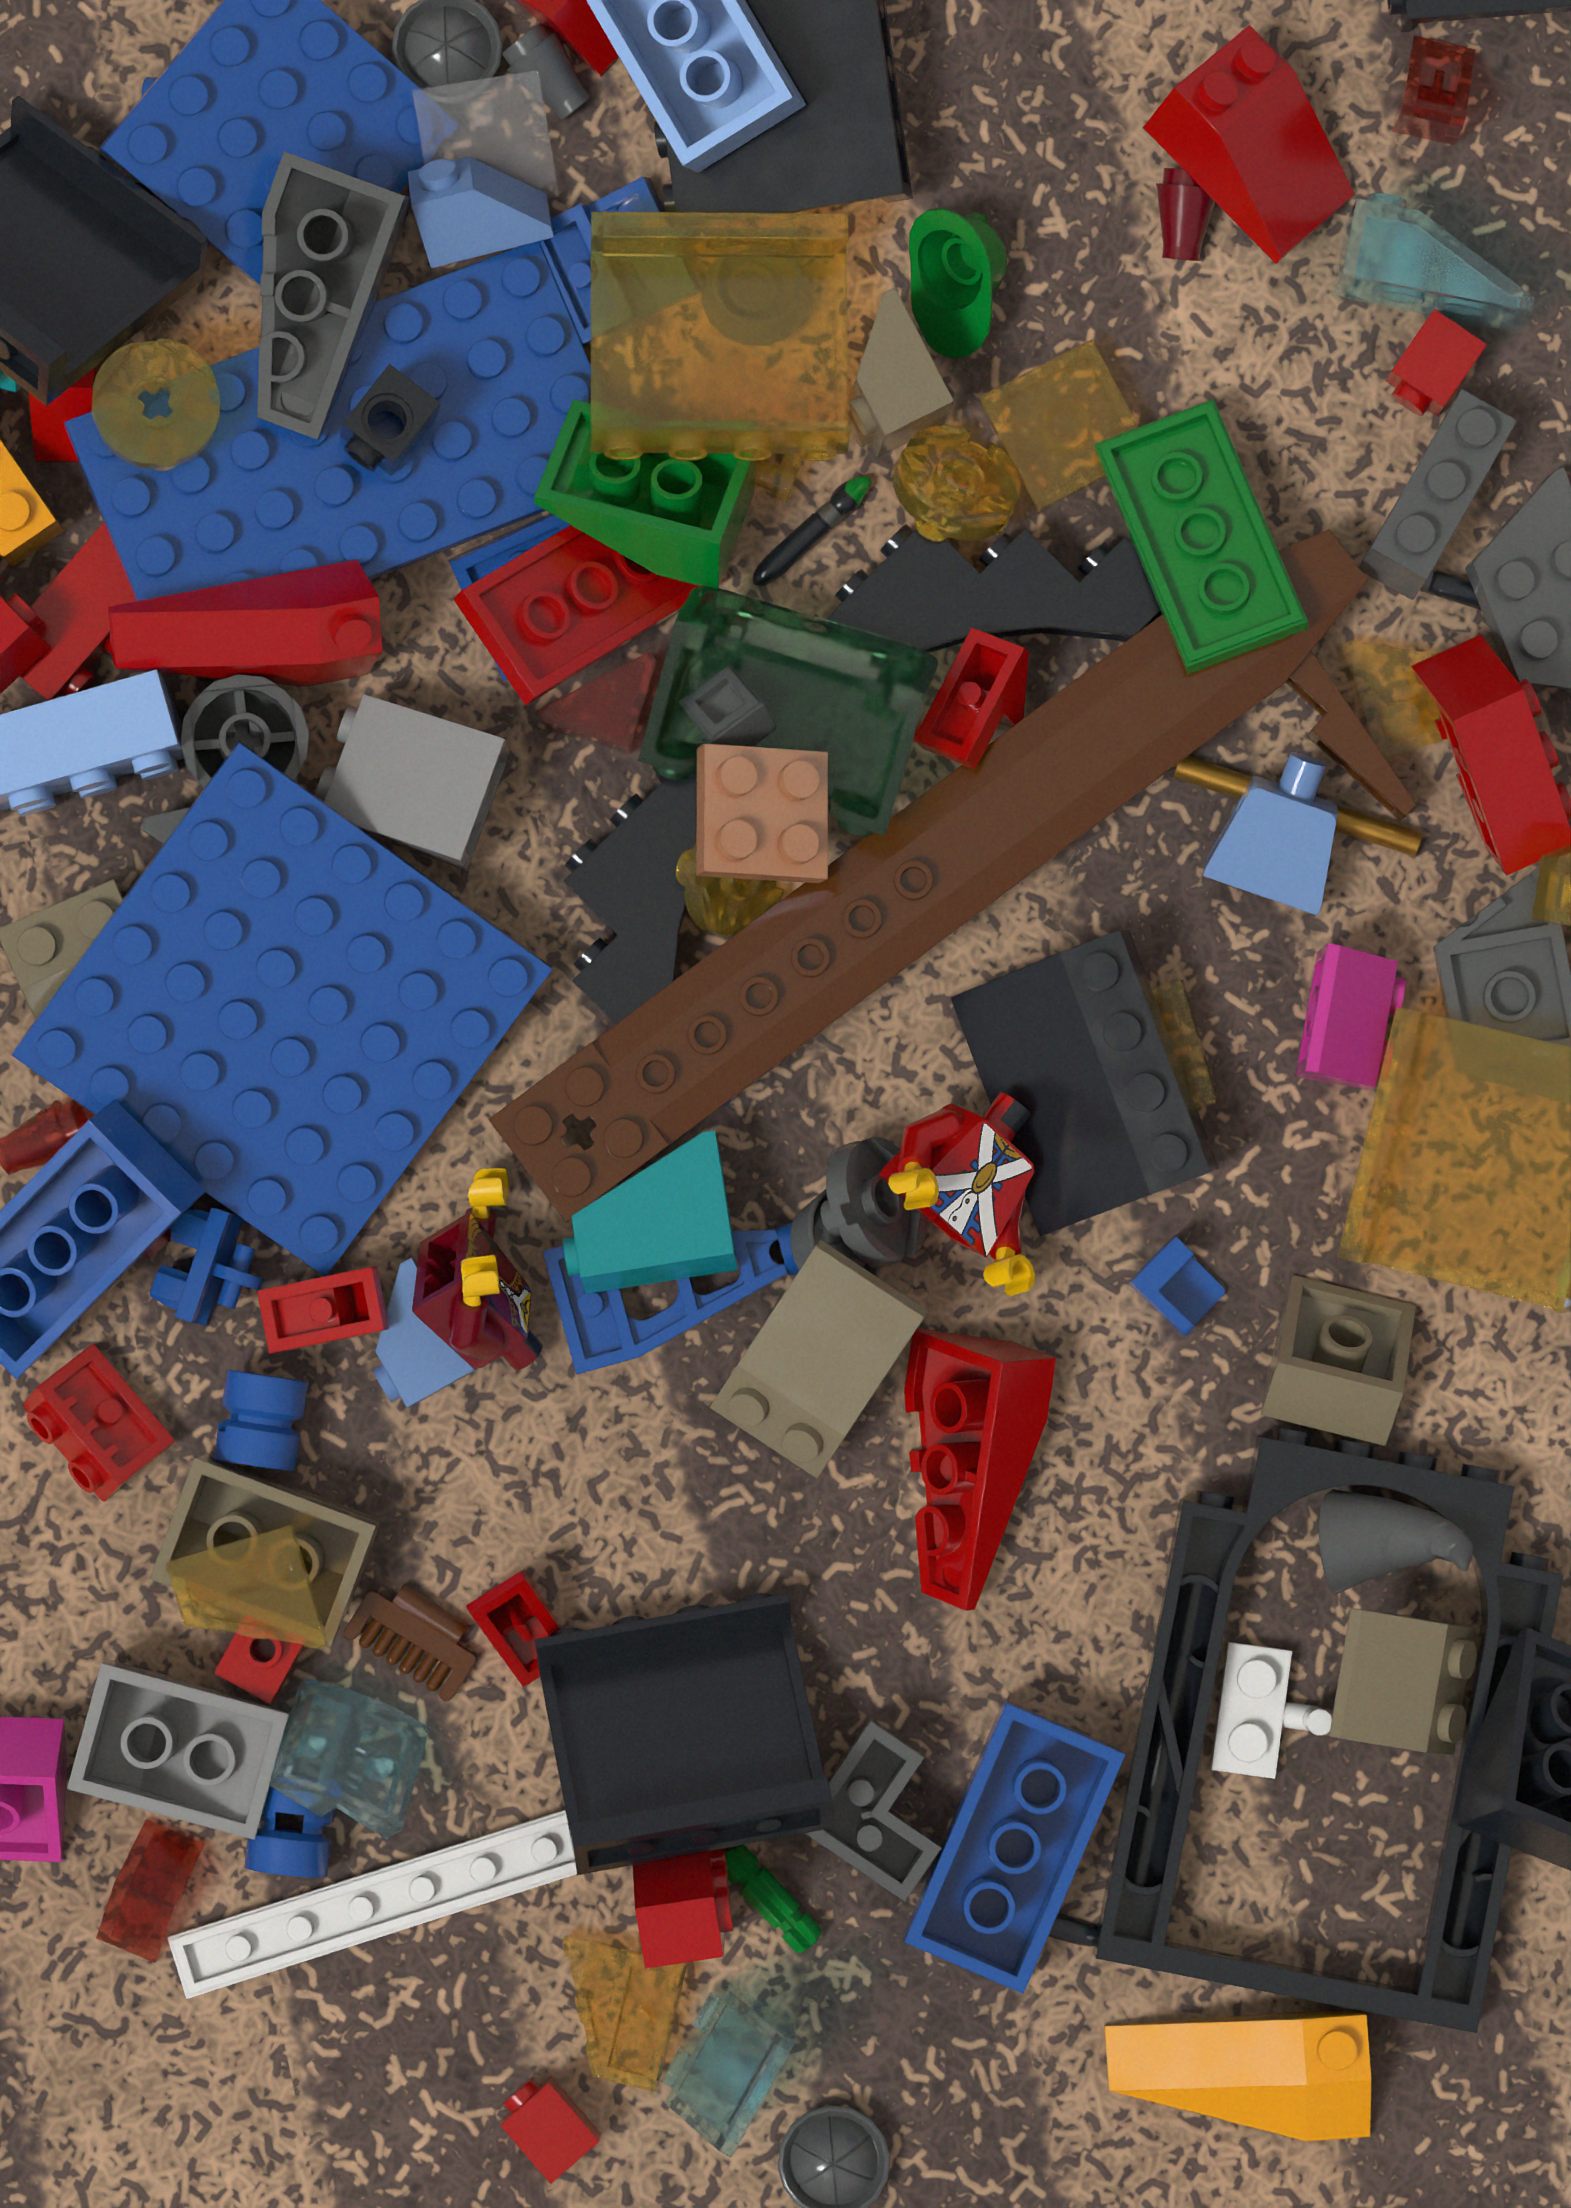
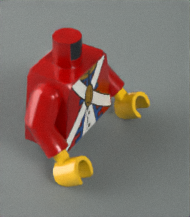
[879,1092,1035,1296]

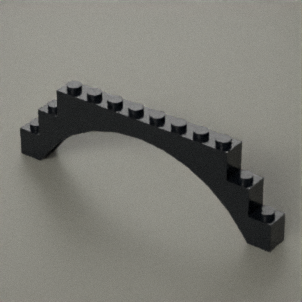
[564,520,1162,1025]

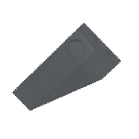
[257,151,411,440]

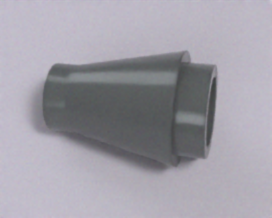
[502,23,591,121]

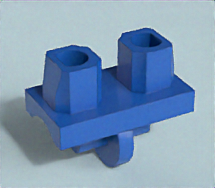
[150,1207,264,1327]

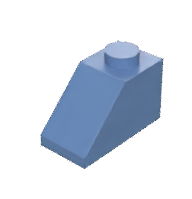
[408,156,554,268]
[372,1258,477,1408]

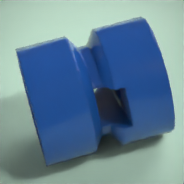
[213,1370,309,1471]
[244,1777,338,1878]

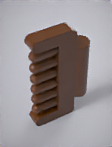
[344,1583,477,1701]

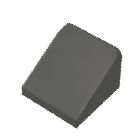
[679,664,775,747]

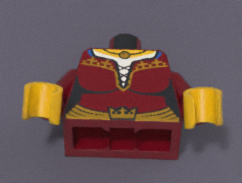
[412,1168,543,1370]

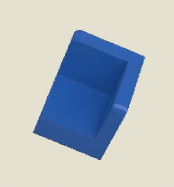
[1128,1236,1225,1337]

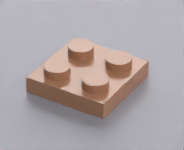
[696,744,828,883]

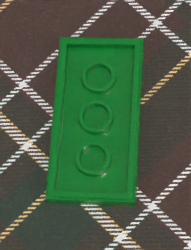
[1094,399,1308,675]

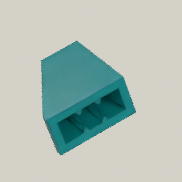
[563,1130,738,1294]

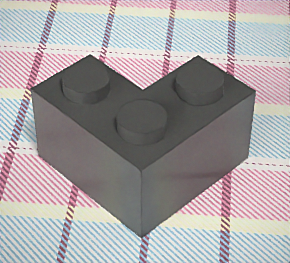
[805,1717,941,1902]

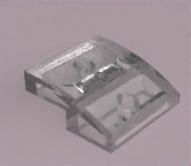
[412,70,559,198]

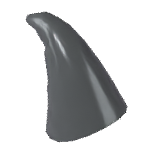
[1318,1489,1474,1595]

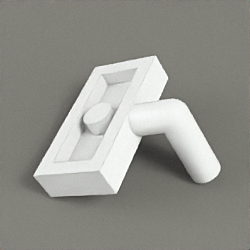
[1210,1642,1332,1779]

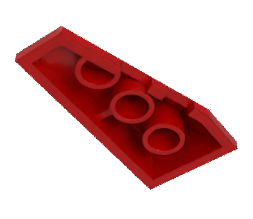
[108,559,382,687]
[904,1329,1056,1611]

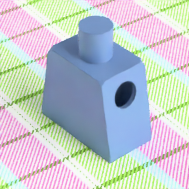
[1203,752,1338,916]

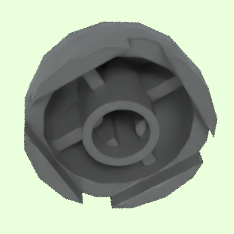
[181,675,309,789]

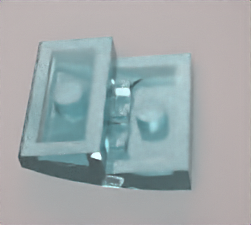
[270,1678,430,1839]

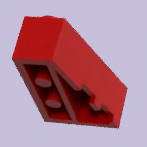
[1411,634,1571,876]
[632,1848,733,1969]

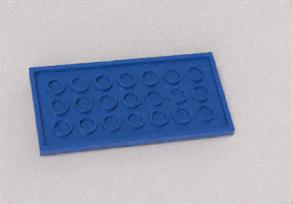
[64,241,608,601]

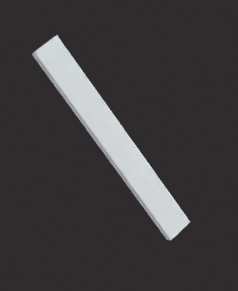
[167,1809,577,1999]

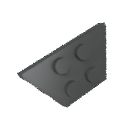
[1465,467,1571,694]
[1433,864,1571,1105]

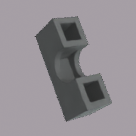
[1359,389,1517,600]

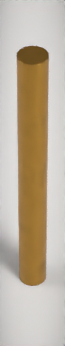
[1173,756,1423,857]

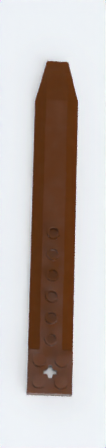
[488,529,1368,1223]

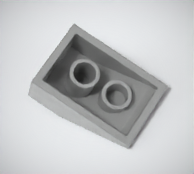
[67,1660,290,1840]

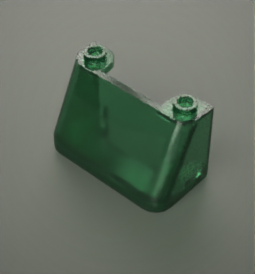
[638,586,938,836]

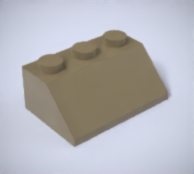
[149,1453,383,1647]

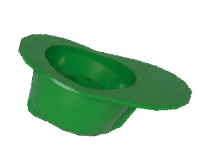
[909,208,1007,358]

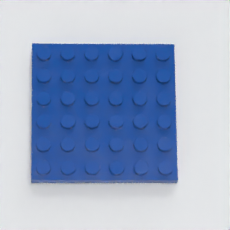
[11,741,552,1276]

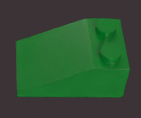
[534,399,757,590]

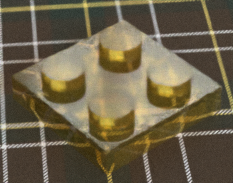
[979,339,1138,513]

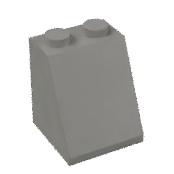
[315,694,511,871]

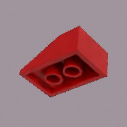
[1143,25,1355,264]

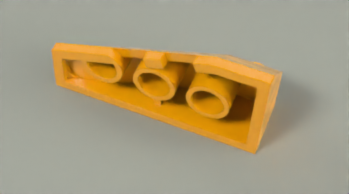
[1104,2008,1371,2141]

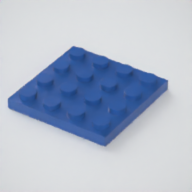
[99,0,458,287]

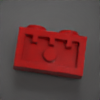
[23,1343,175,1502]

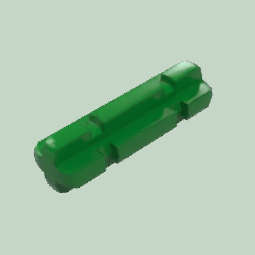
[725,1845,822,1954]

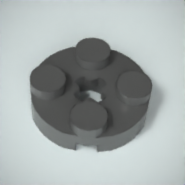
[821,1137,927,1269]

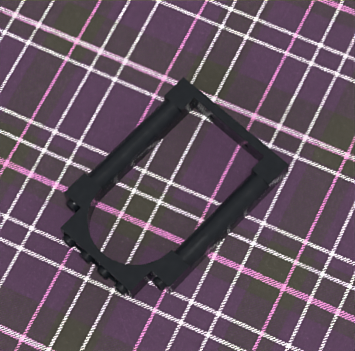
[1093,1427,1563,2033]

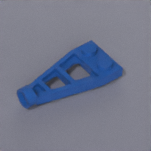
[543,1222,799,1375]

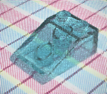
[1331,193,1535,332]
[660,1983,796,2158]

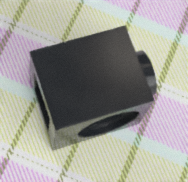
[340,364,441,475]

